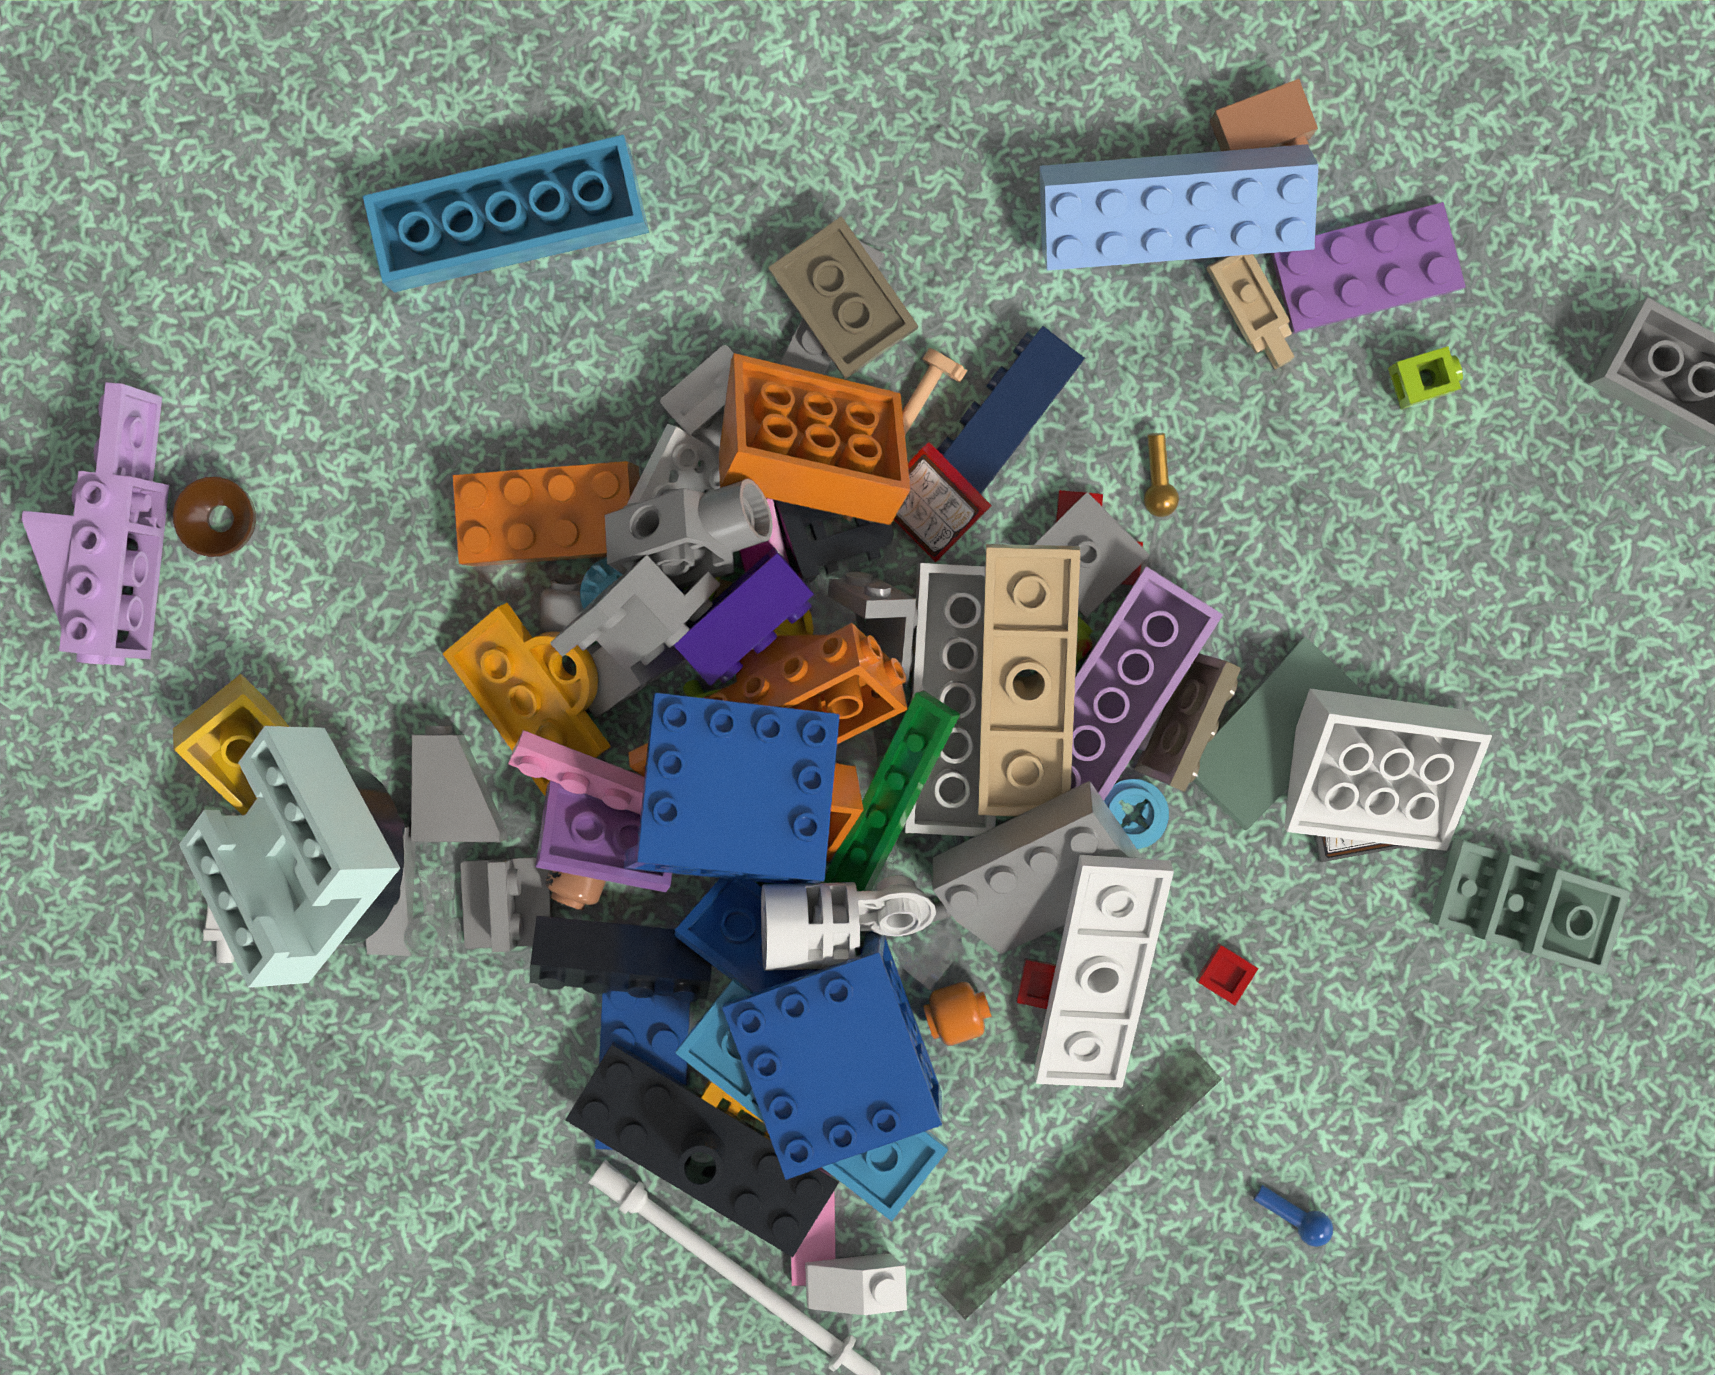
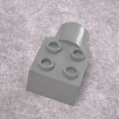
[605,479,773,590]

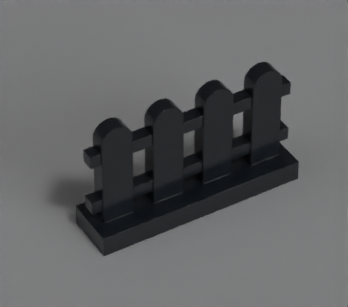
[773,500,894,584]

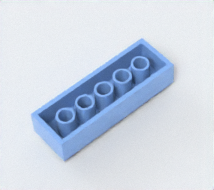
[1040,144,1319,271]

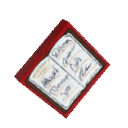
[893,442,992,563]

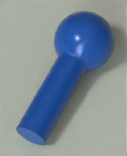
[1253,1185,1333,1247]

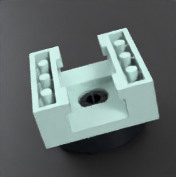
[179,726,405,988]

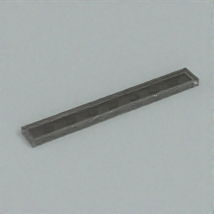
[935,1045,1222,1320]

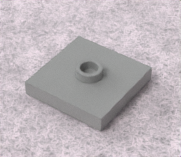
[1034,492,1149,618]

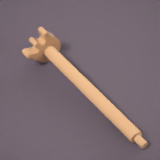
[843,348,967,521]

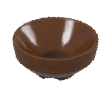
[173,477,256,557]

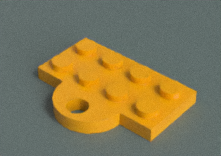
[442,603,611,796]

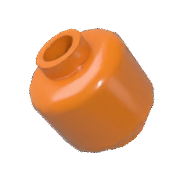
[923,981,992,1046]

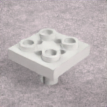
[627,424,720,504]

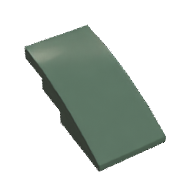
[1193,636,1369,830]
[1429,838,1630,976]

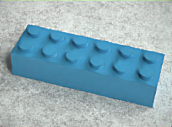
[363,135,650,293]

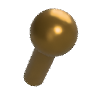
[1144,433,1179,517]

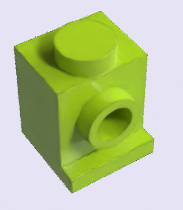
[1388,346,1463,410]

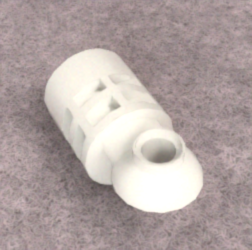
[761,875,936,971]

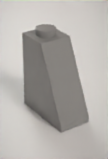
[411,726,507,842]

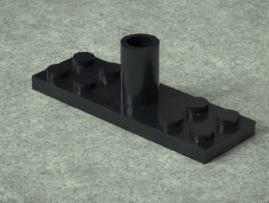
[565,1041,839,1258]

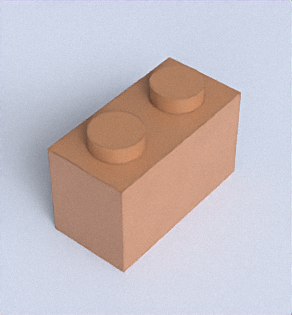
[1210,79,1318,151]

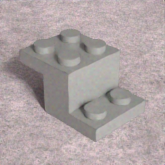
[550,555,721,671]

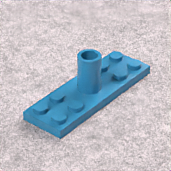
[675,978,948,1222]

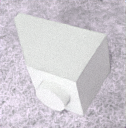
[805,1254,907,1315]

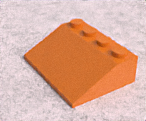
[719,353,910,525]

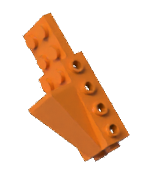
[628,623,908,777]

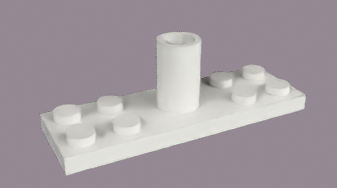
[1034,855,1174,1088]

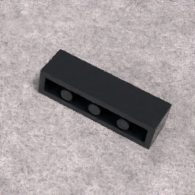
[529,916,712,1002]

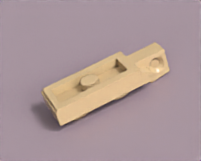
[1207,254,1295,369]

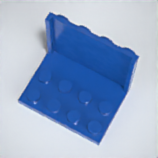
[624,693,840,884]
[722,931,942,1180]

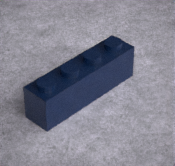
[937,326,1085,495]

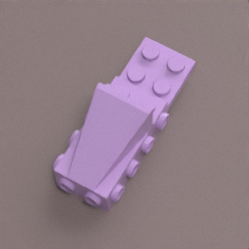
[22,382,169,666]

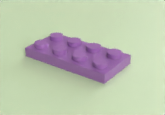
[1271,202,1466,334]

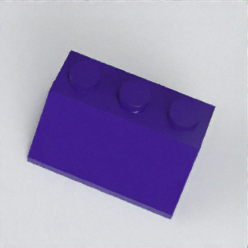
[674,547,814,685]

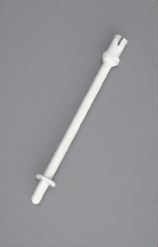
[588,1159,881,1375]

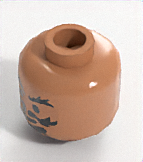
[545,870,606,910]

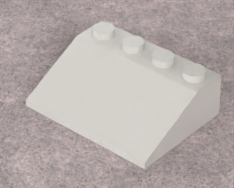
[1284,689,1492,851]

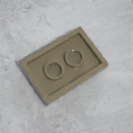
[768,216,918,379]
[1134,653,1241,792]

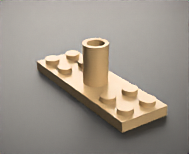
[978,544,1080,816]

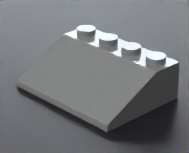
[933,781,1144,954]

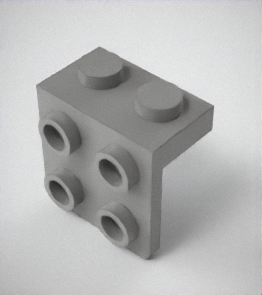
[828,572,918,685]

